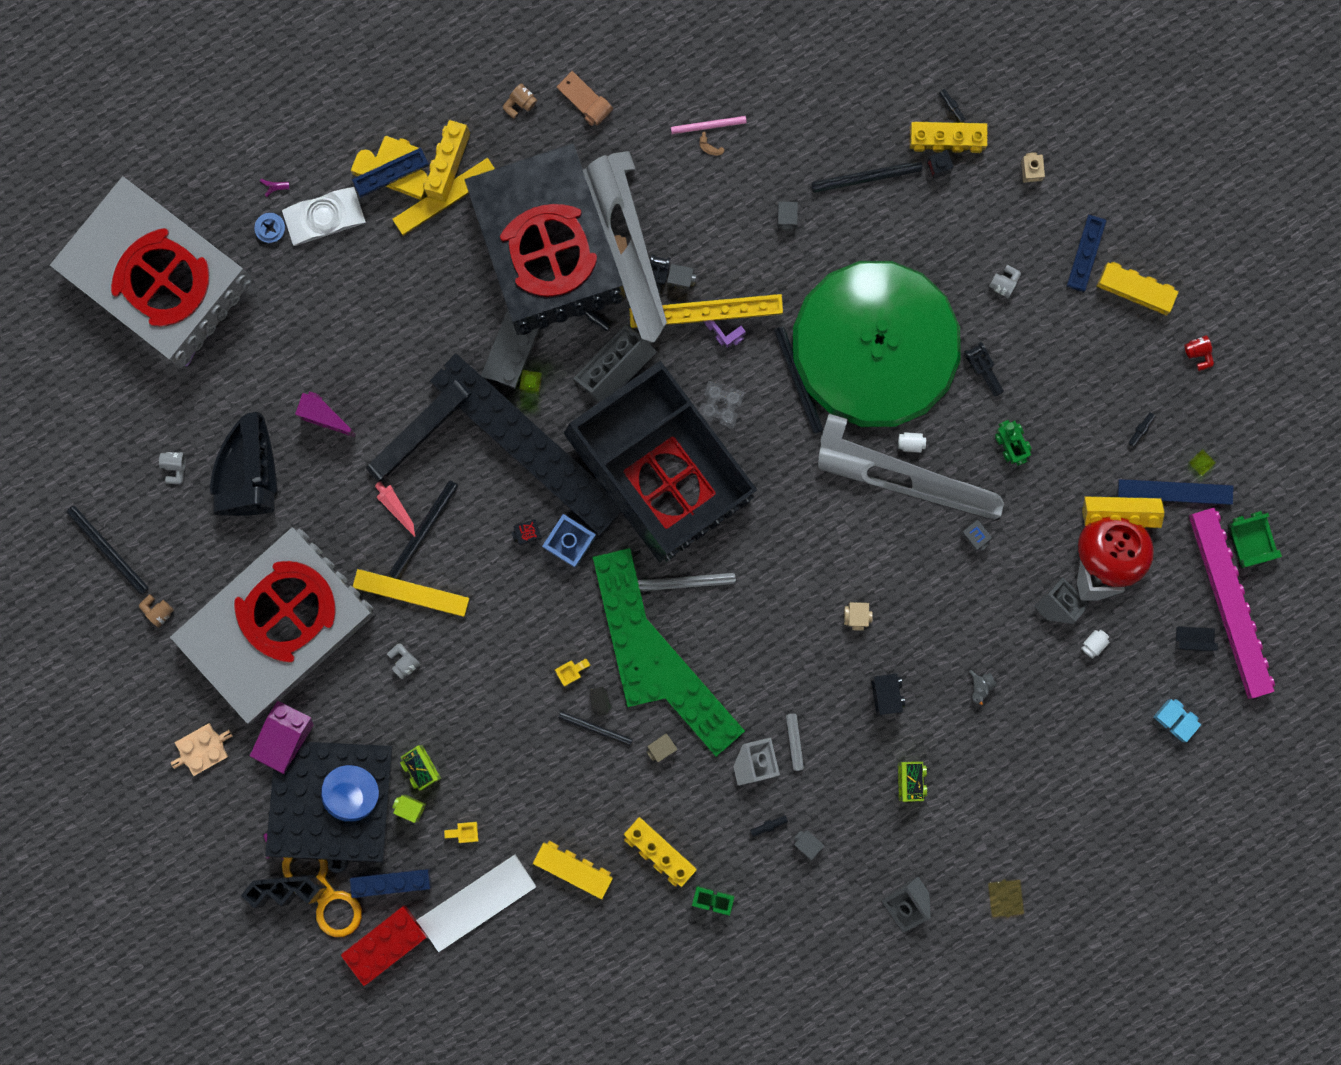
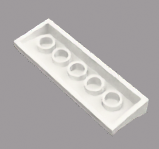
[416,854,537,952]

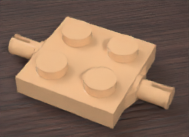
[171,723,233,776]

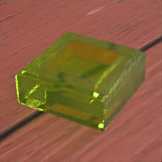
[1188,449,1216,476]

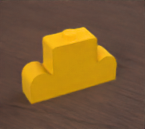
[351,136,428,200]

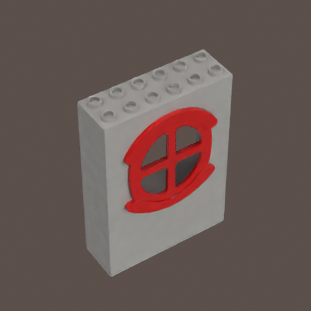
[50,176,254,368]
[170,527,374,724]

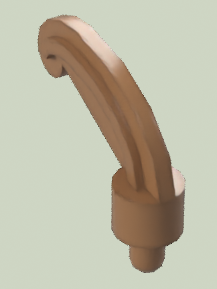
[699,132,724,156]

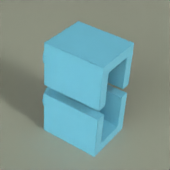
[1153,699,1201,742]

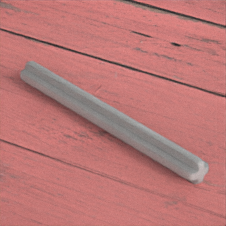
[638,573,736,591]

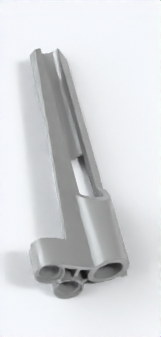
[583,151,667,343]
[818,414,1004,520]

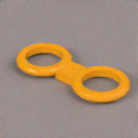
[282,858,362,937]

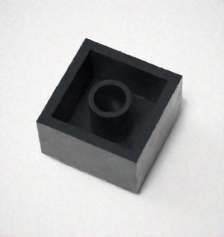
[871,673,905,716]

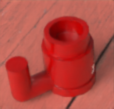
[1184,335,1214,371]

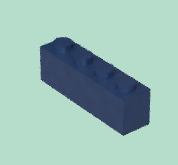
[350,868,432,898]

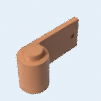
[556,71,613,126]

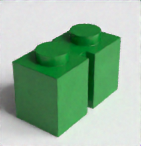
[691,885,735,916]

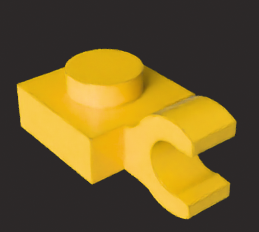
[555,659,591,687]
[444,822,478,843]

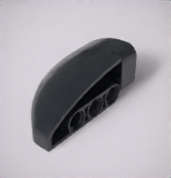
[210,412,278,516]

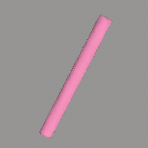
[671,116,746,134]

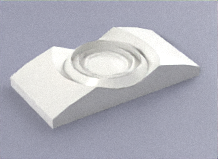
[282,187,366,246]

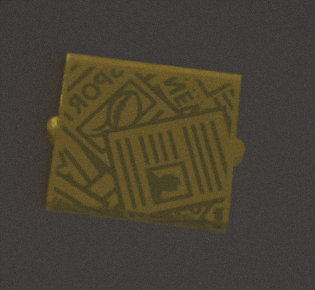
[988,879,1024,917]

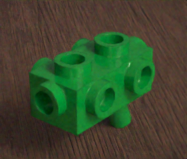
[995,420,1032,466]

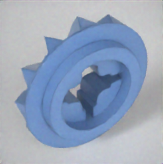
[254,213,285,243]

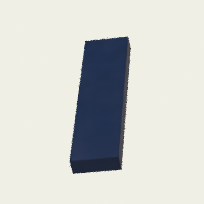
[352,147,429,198]
[1066,214,1106,292]

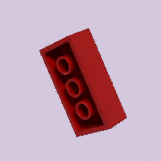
[341,905,428,986]

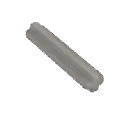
[786,714,804,771]

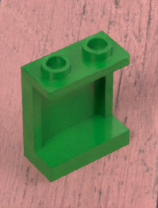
[1228,511,1282,568]

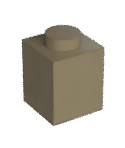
[647,733,677,762]

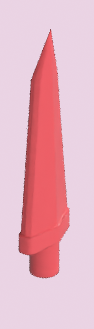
[375,481,415,537]

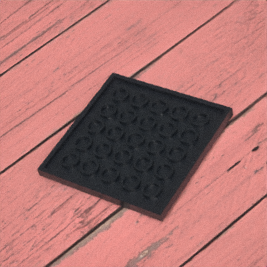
[265,742,393,863]

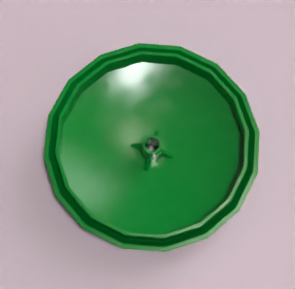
[793,261,961,427]

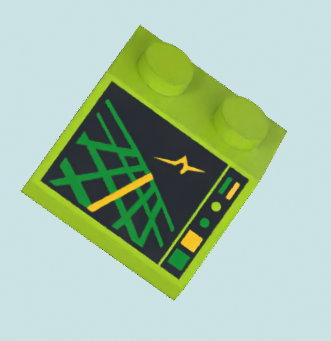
[400,745,441,791]
[898,762,927,802]

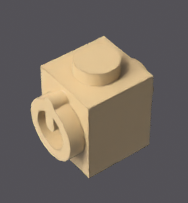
[844,603,872,631]

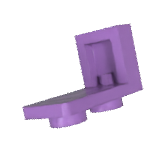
[704,320,746,348]

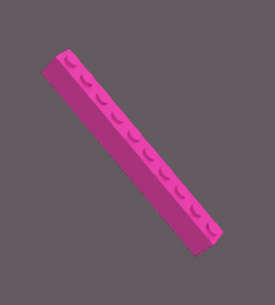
[1189,508,1275,699]

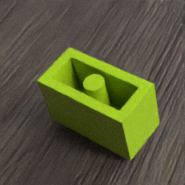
[392,795,426,823]

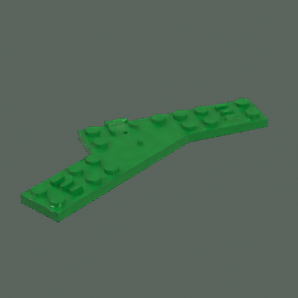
[593,548,745,756]

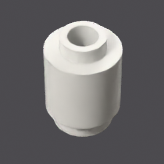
[898,432,926,453]
[1081,630,1110,659]

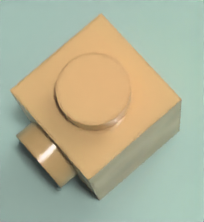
[1021,153,1045,183]

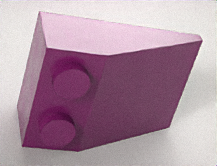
[295,391,356,437]
[250,701,314,774]

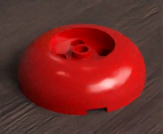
[1078,517,1154,587]

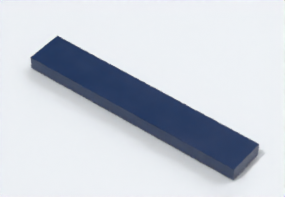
[1117,479,1234,505]

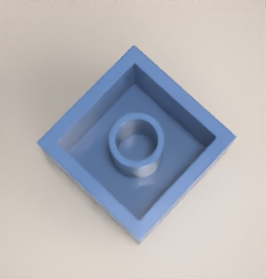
[542,514,596,569]

